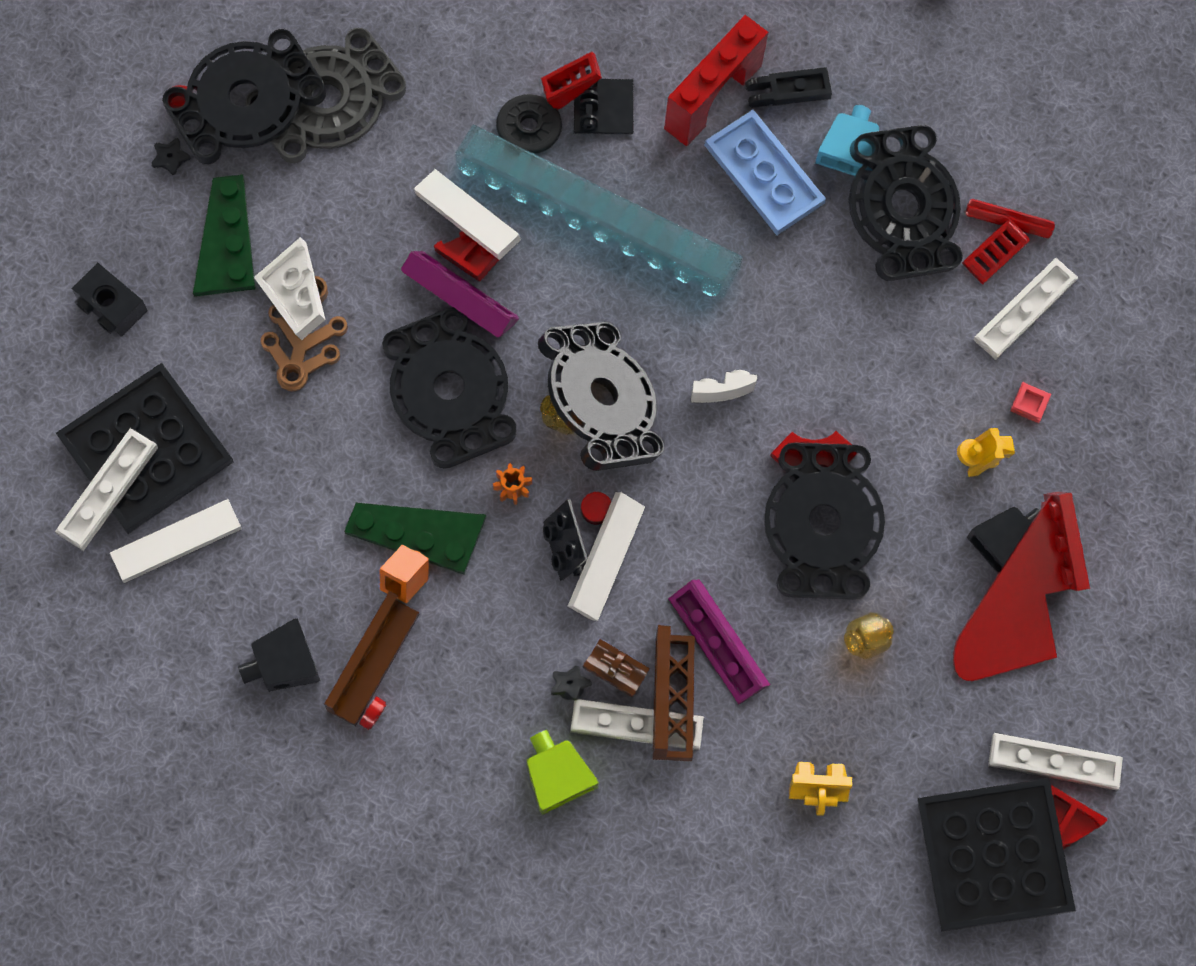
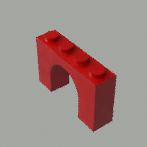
[664,15,769,146]

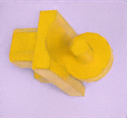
[957,428,1015,477]
[789,762,852,816]

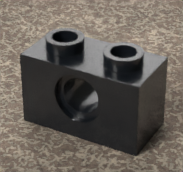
[72,263,148,337]

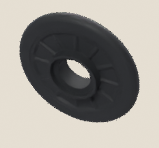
[496,94,562,154]

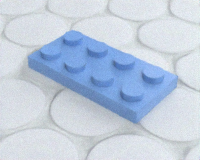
[704,110,826,235]

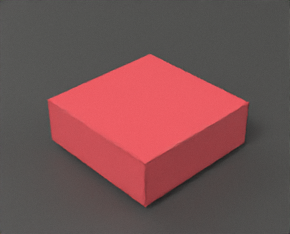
[1010,382,1051,423]

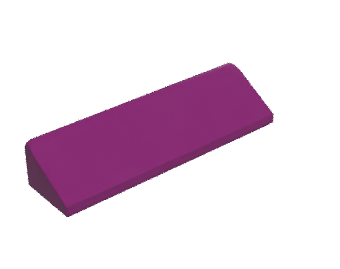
[401,251,519,337]
[668,579,770,705]

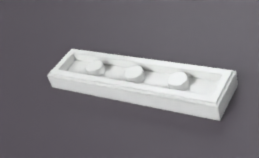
[414,169,521,260]
[973,258,1078,360]
[55,428,158,551]
[568,492,645,621]
[110,499,242,583]
[570,699,704,750]
[988,733,1123,790]

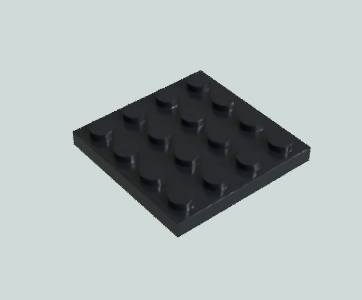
[56,363,234,534]
[917,778,1076,932]

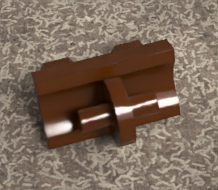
[583,639,650,698]

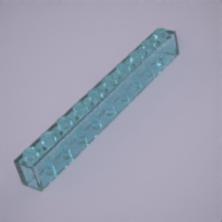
[455,124,743,297]

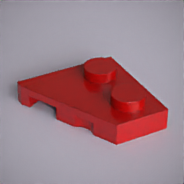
[434,231,499,282]
[1051,785,1108,849]

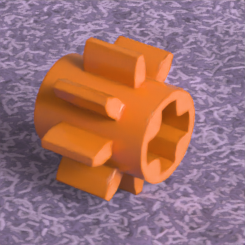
[493,463,532,505]

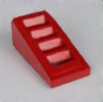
[541,51,602,110]
[962,219,1030,284]

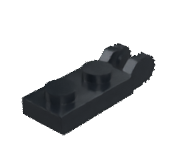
[745,67,832,108]

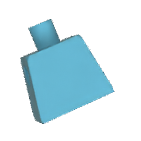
[815,105,879,176]

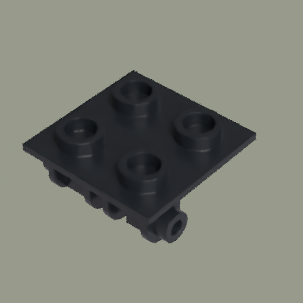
[574,70,634,134]
[543,499,588,581]

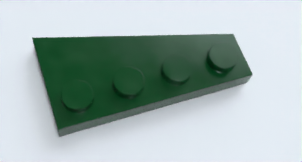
[193,174,256,297]

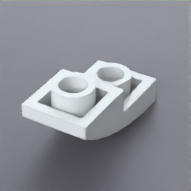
[691,370,757,403]

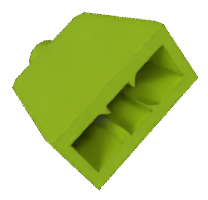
[526,730,599,815]

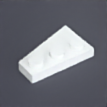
[254,237,325,340]

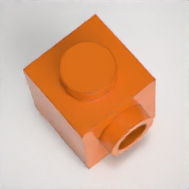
[380,545,429,604]

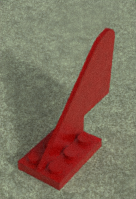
[953,492,1090,681]

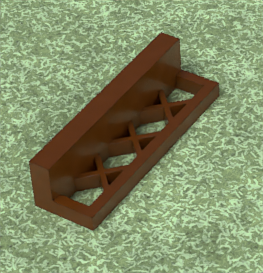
[324,591,420,726]
[652,625,695,761]

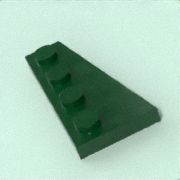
[344,502,486,575]

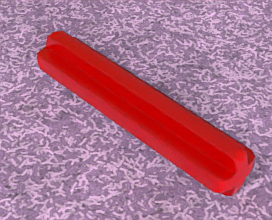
[966,199,1055,239]

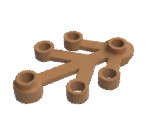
[261,276,348,391]

